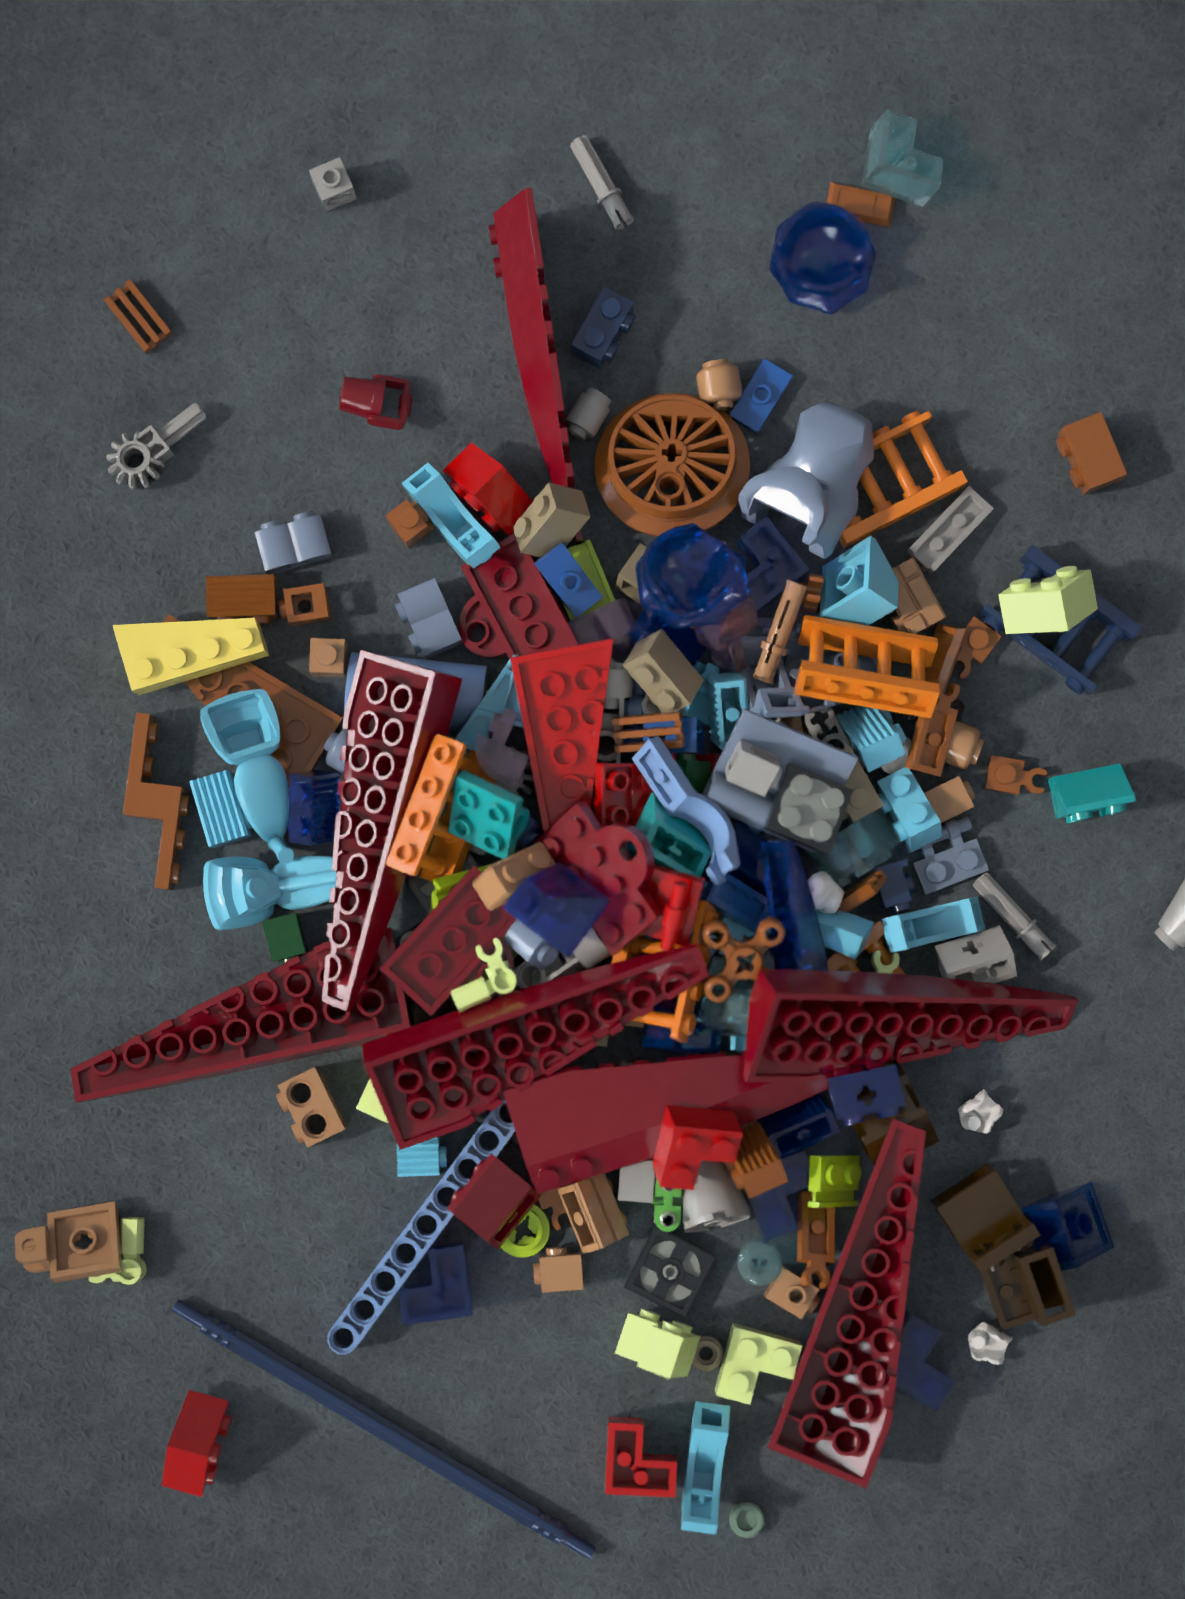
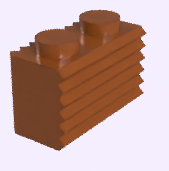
[206,574,278,625]
[724,1122,789,1199]

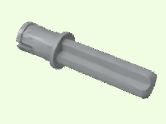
[570,135,634,230]
[973,873,1057,960]

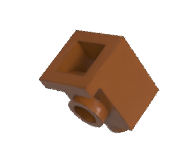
[385,499,435,549]
[279,583,332,626]

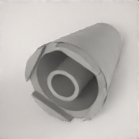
[682,1160,751,1233]

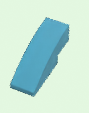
[766,906,874,960]

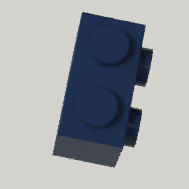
[571,286,636,370]

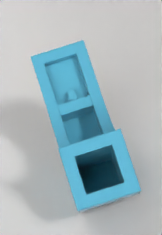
[402,463,500,569]
[882,896,986,953]
[681,1401,730,1535]

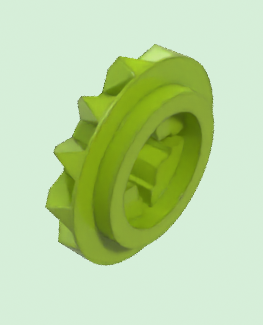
[501,1204,550,1258]

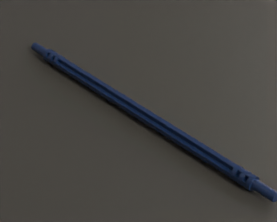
[172,1299,596,1560]

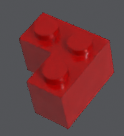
[442,442,533,537]
[652,1105,743,1190]
[162,1390,232,1497]
[605,1416,677,1498]

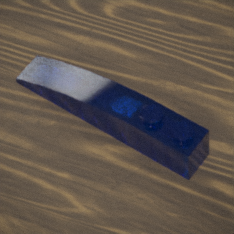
[761,840,829,971]

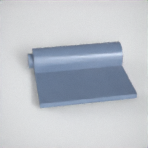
[702,708,858,853]

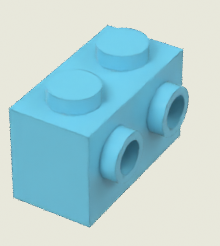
[877,767,942,852]

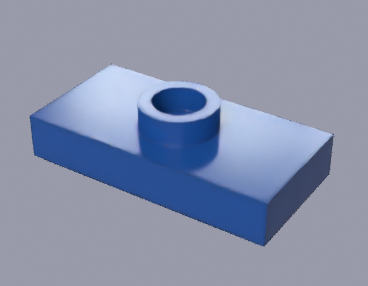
[729,358,793,435]
[534,542,603,618]
[701,873,773,932]

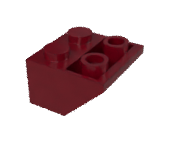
[447,1153,541,1250]

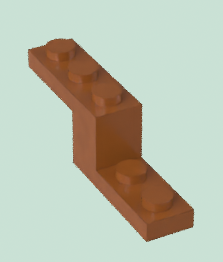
[123,712,191,890]

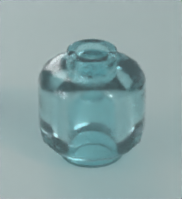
[737,1238,782,1286]

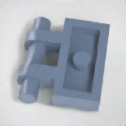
[904,816,989,895]

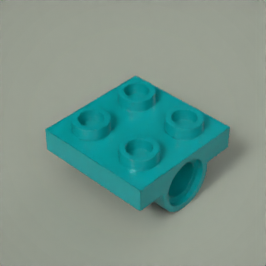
[448,771,530,859]

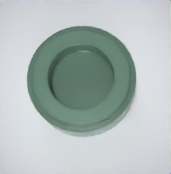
[729,1501,764,1538]

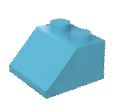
[819,536,899,626]

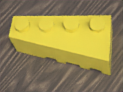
[112,618,269,695]

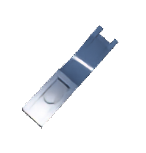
[632,736,740,886]

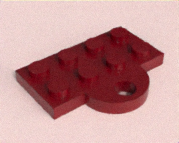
[458,534,580,659]
[534,801,664,956]
[379,865,526,1016]

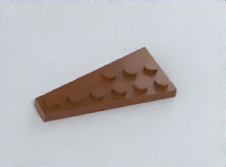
[164,614,343,806]

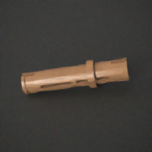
[752,579,808,684]

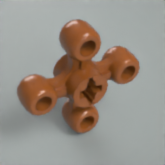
[702,917,786,1003]

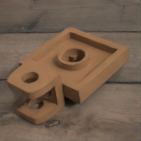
[15,1201,122,1283]

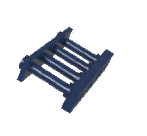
[979,544,1142,695]

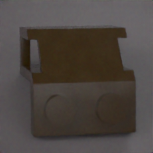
[832,1060,939,1167]
[930,1163,1040,1274]
[981,1243,1076,1331]

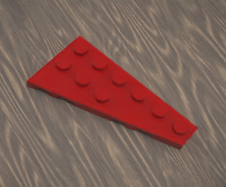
[510,638,614,833]

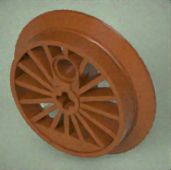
[594,393,750,538]

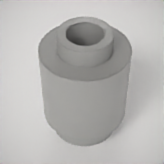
[565,387,611,440]

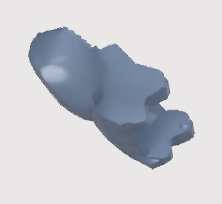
[738,401,874,559]

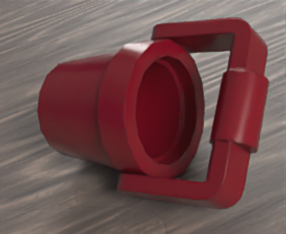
[338,374,413,430]

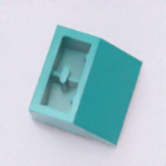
[1047,763,1136,824]
[626,792,712,877]

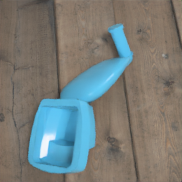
[200,689,294,864]
[203,855,336,930]

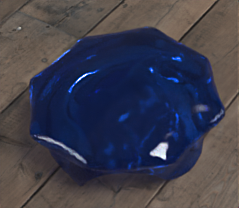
[769,202,876,315]
[635,523,749,629]

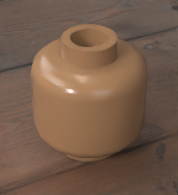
[696,359,743,411]
[945,721,984,769]

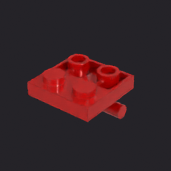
[591,762,653,827]
[642,864,705,951]

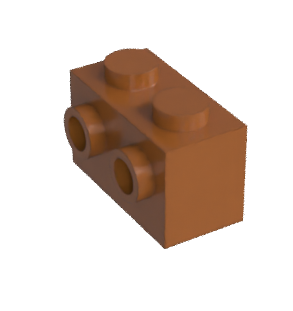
[1056,412,1127,495]

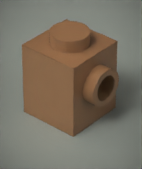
[533,1247,584,1293]
[764,1265,820,1320]

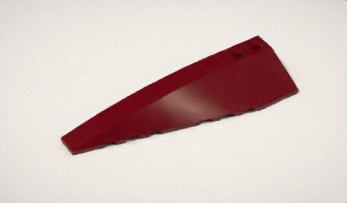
[488,187,583,545]
[322,650,463,1012]
[70,928,412,1103]
[362,943,709,1150]
[743,969,1078,1082]
[503,1051,864,1194]
[767,1119,926,1488]

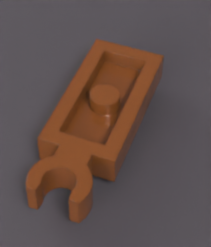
[905,679,960,777]
[797,1191,835,1289]

